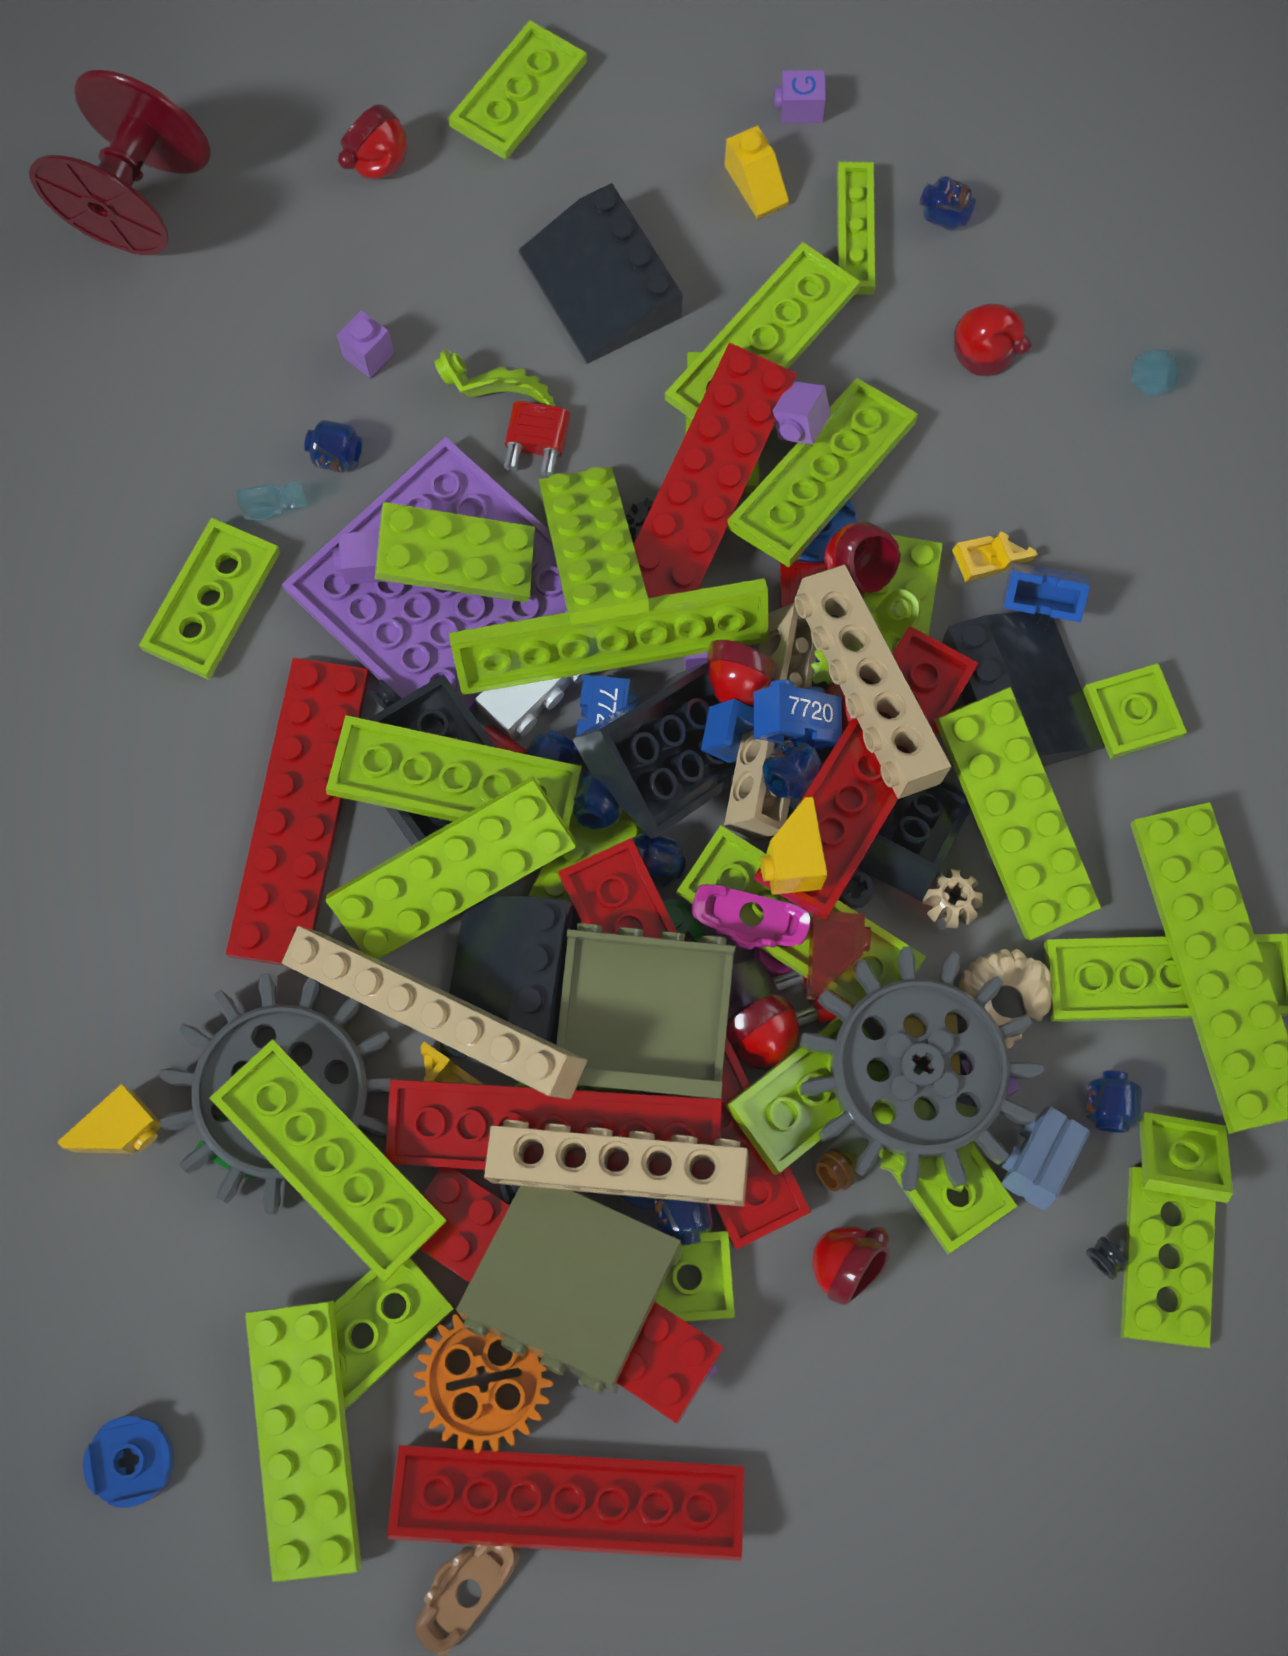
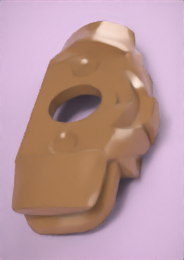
[415,1545,520,1656]

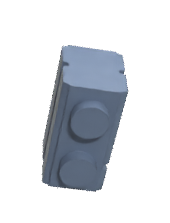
[1001,1106,1090,1210]

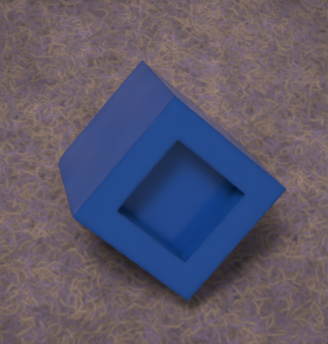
[701,699,754,763]

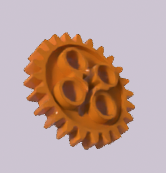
[413,1314,554,1453]

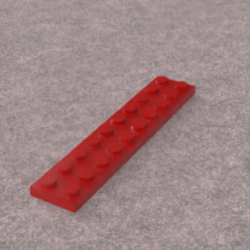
[557,838,811,1250]

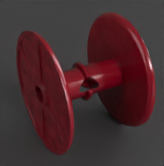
[29,70,211,255]

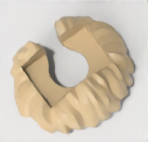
[959,949,1052,1049]

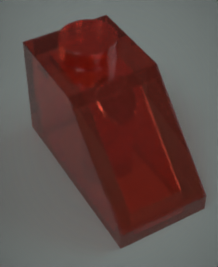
[806,912,871,1000]

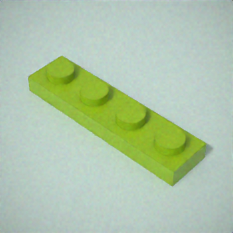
[837,161,875,295]

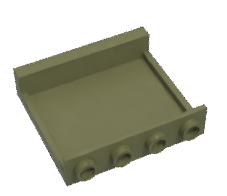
[557,923,735,1099]
[456,1186,683,1394]

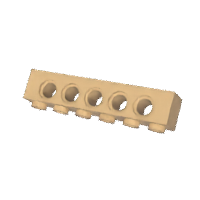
[795,565,951,799]
[724,603,816,840]
[484,1120,749,1207]

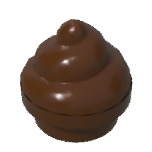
[816,1149,858,1192]

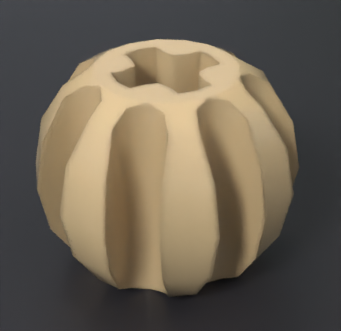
[923,869,983,929]

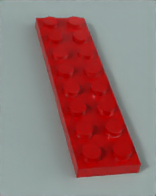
[634,342,797,598]
[754,625,979,921]
[226,658,370,966]
[385,1079,723,1180]
[419,1167,725,1424]
[387,1445,744,1561]

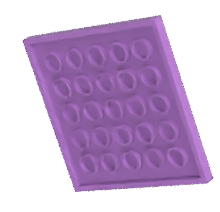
[282,437,567,712]

